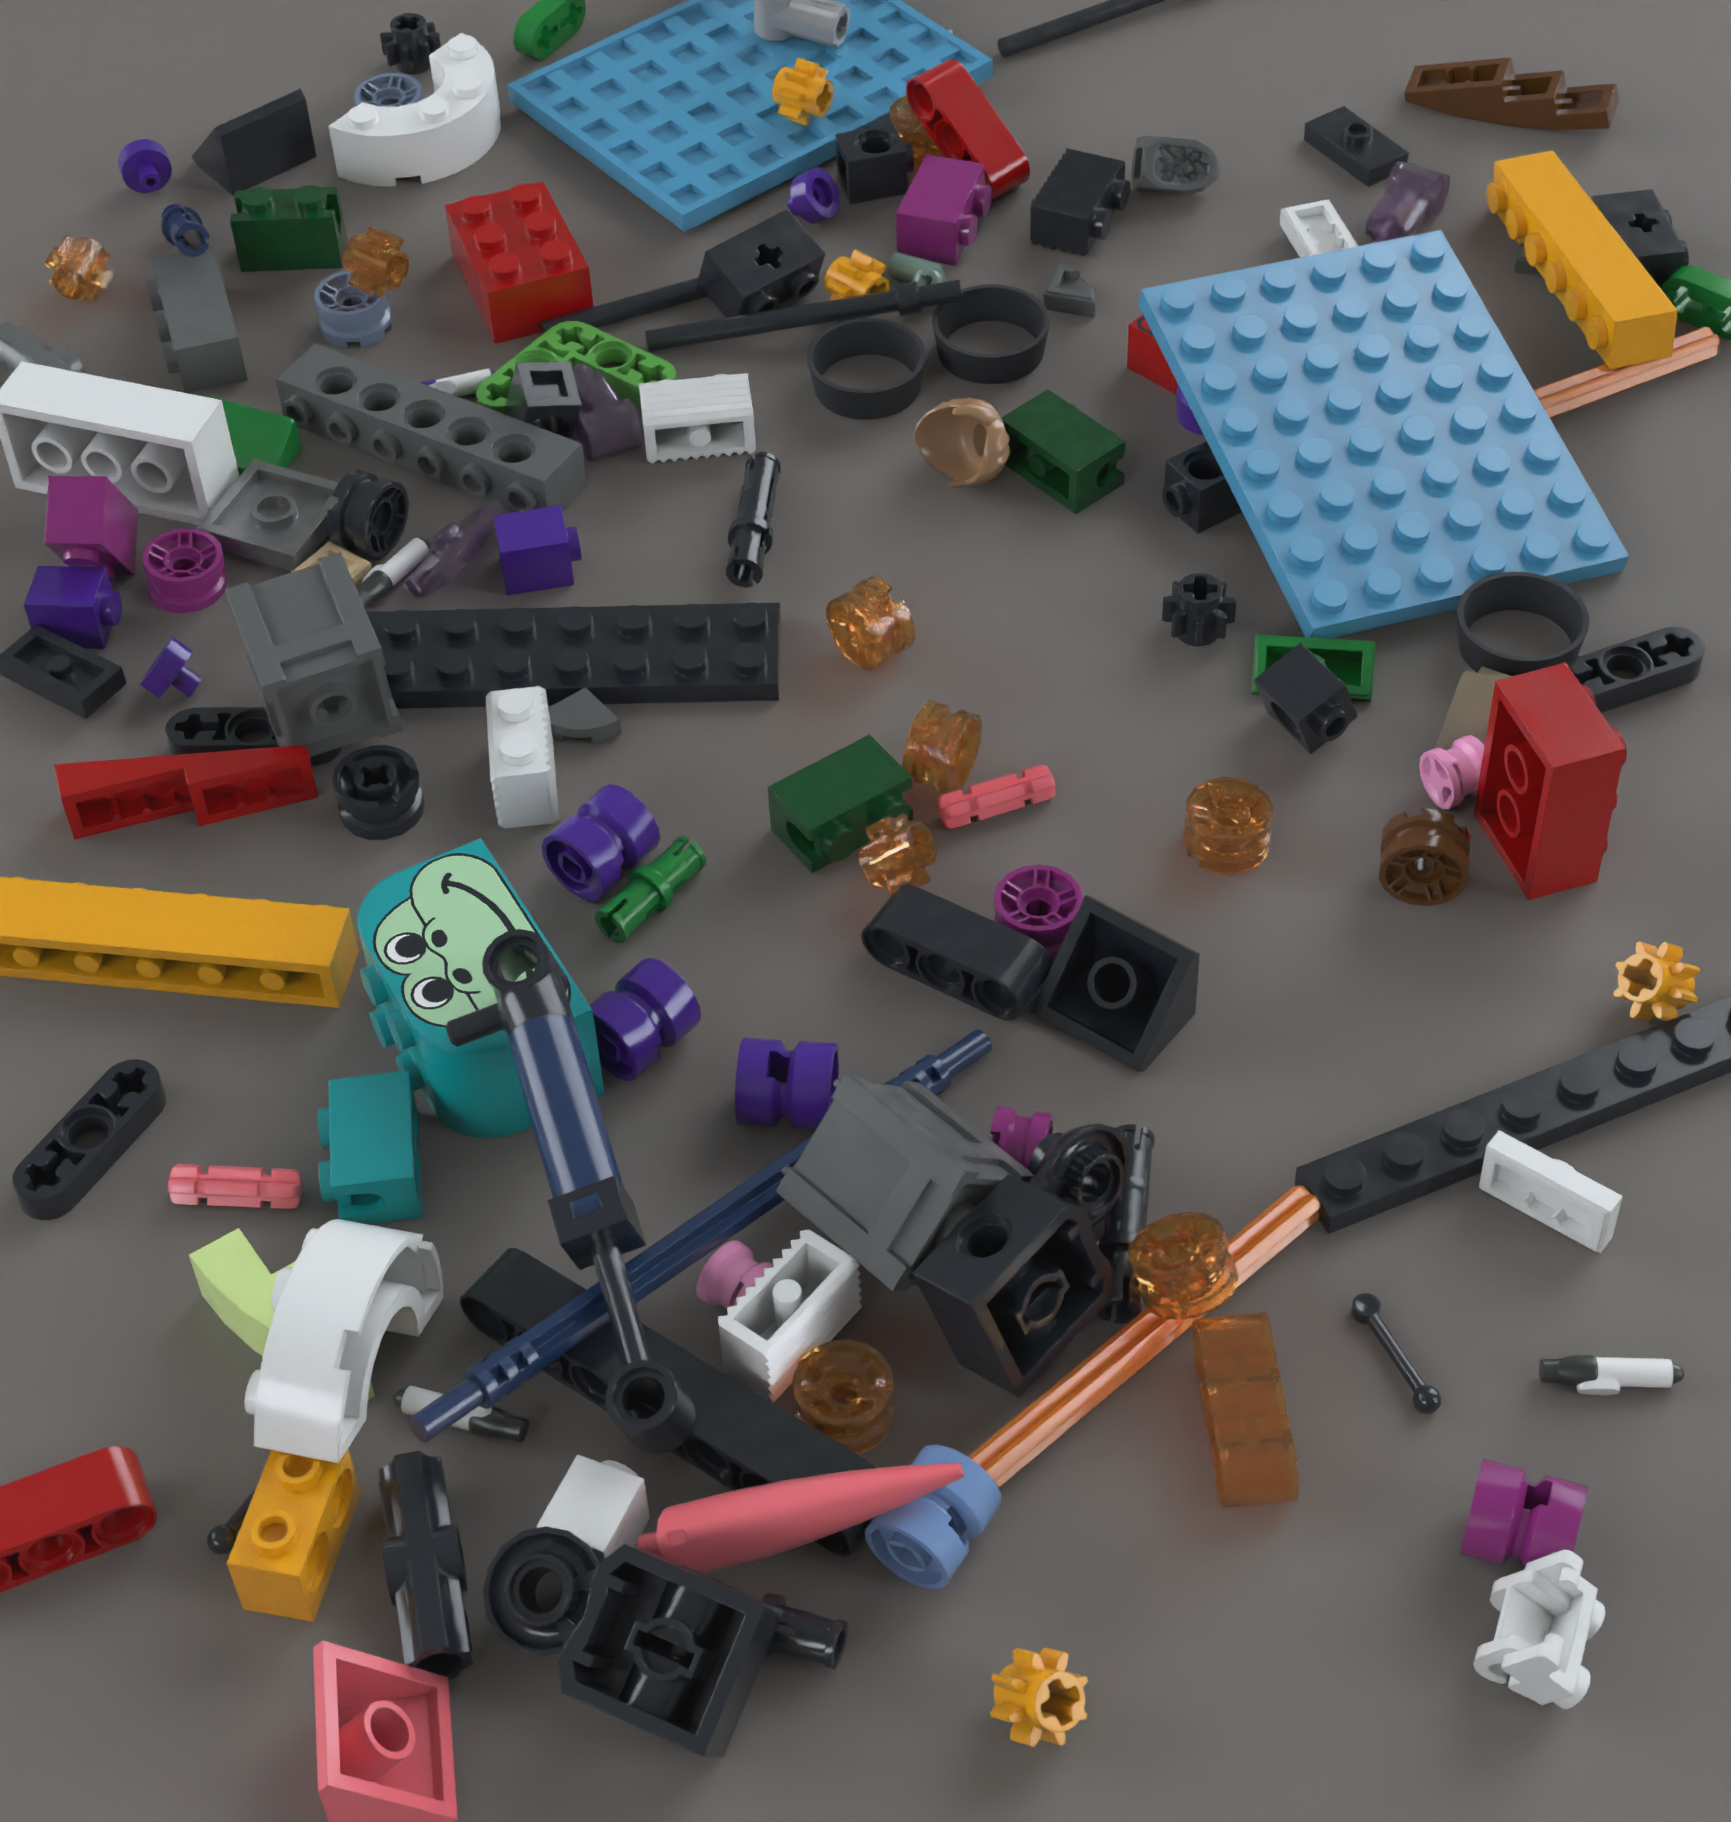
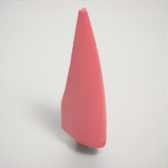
[637,1463,964,1574]

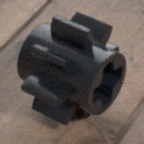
[380,13,441,75]
[1162,573,1236,646]

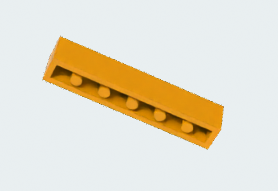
[1486,150,1678,369]
[0,877,359,1008]

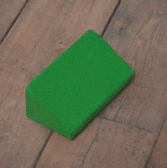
[203,395,302,474]
[1252,635,1375,701]

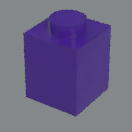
[493,505,582,596]
[24,566,122,649]

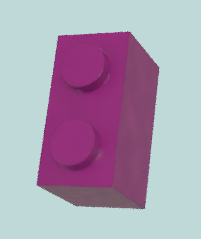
[896,154,992,266]
[44,476,138,582]

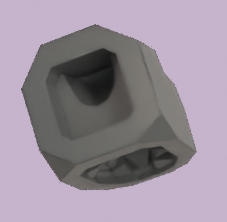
[1131,136,1220,194]

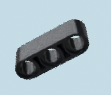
[861,885,1053,1020]

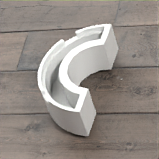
[328,33,501,187]
[245,1219,443,1463]

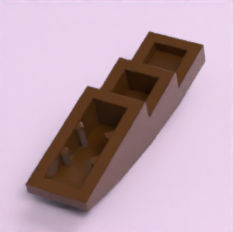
[1404,57,1619,130]

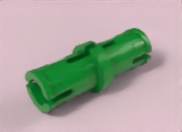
[594,836,707,943]

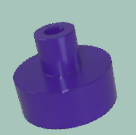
[118,139,172,193]
[787,168,840,224]
[139,637,203,698]

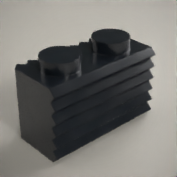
[1030,148,1131,257]

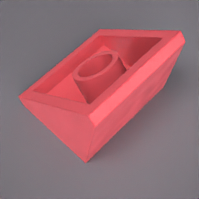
[313,1640,458,1822]

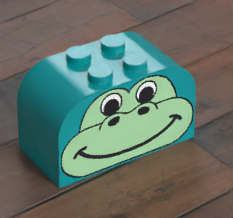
[357,838,605,1139]

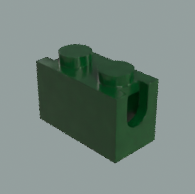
[230,185,347,272]
[1001,389,1126,514]
[767,734,914,873]

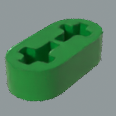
[513,0,586,60]
[1661,265,1731,340]

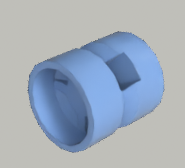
[865,1444,1001,1590]

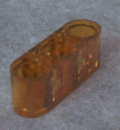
[1192,1312,1299,1508]

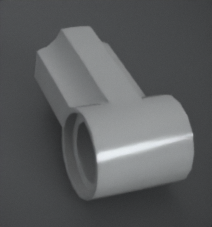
[754,0,850,48]

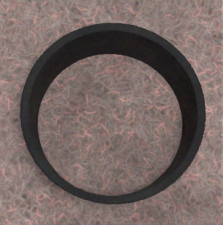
[932,284,1050,384]
[807,318,926,419]
[1457,572,1589,676]

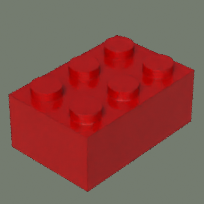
[444,181,594,344]
[1473,662,1627,901]

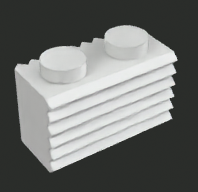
[639,373,756,464]
[485,686,559,829]
[718,1230,862,1403]

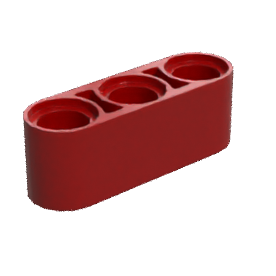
[906,59,1030,201]
[0,1446,157,1593]

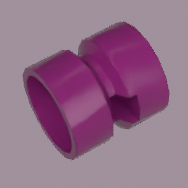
[1460,1458,1588,1570]

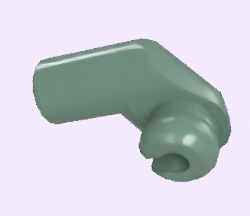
[888,252,948,286]

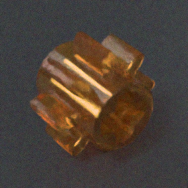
[342,226,409,297]
[44,235,115,301]
[859,813,938,895]

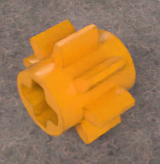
[772,58,834,126]
[824,250,890,319]
[1613,941,1701,1022]
[990,1647,1088,1747]

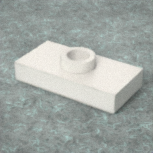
[1280,200,1358,258]
[1479,1130,1623,1254]

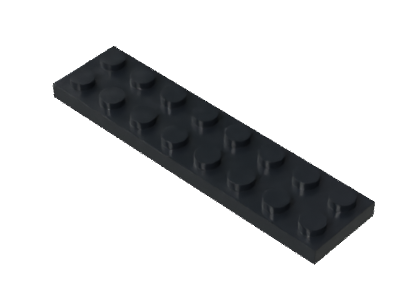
[366,602,781,709]

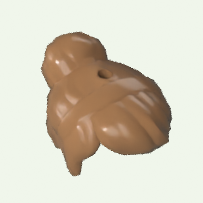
[914,397,1010,488]

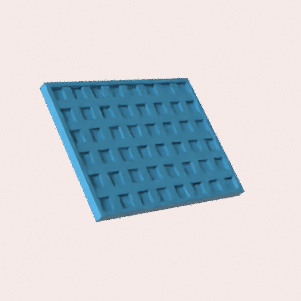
[507,0,993,232]
[1138,230,1629,639]

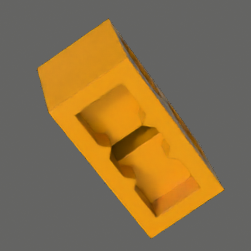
[226,1449,361,1622]

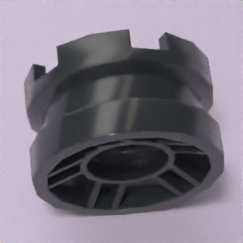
[326,469,409,558]
[332,745,425,840]

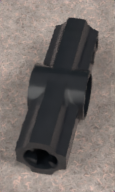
[379,1451,473,1680]

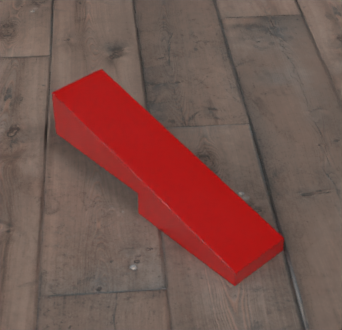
[54,745,319,840]

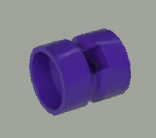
[541,784,660,901]
[589,958,701,1081]
[735,1038,839,1129]

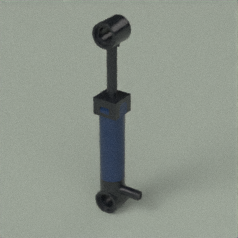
[446,929,696,1454]

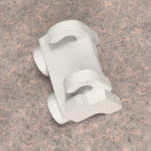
[1473,1550,1605,1709]

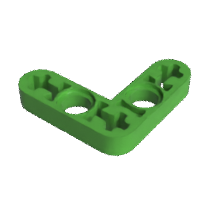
[476,321,677,415]

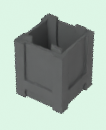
[225,552,403,762]
[776,1074,1035,1291]

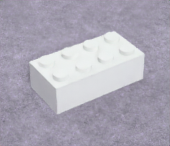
[0,361,240,525]

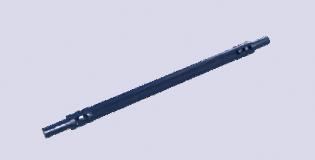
[409,1029,992,1443]

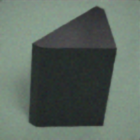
[192,88,317,196]
[1031,895,1200,1072]

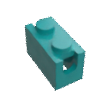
[317,1070,423,1224]

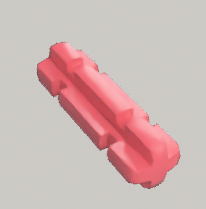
[937,764,1055,830]
[168,1164,304,1209]

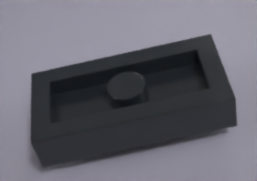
[1304,106,1409,187]
[0,624,127,719]

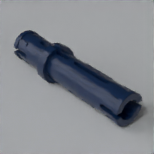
[161,204,210,257]

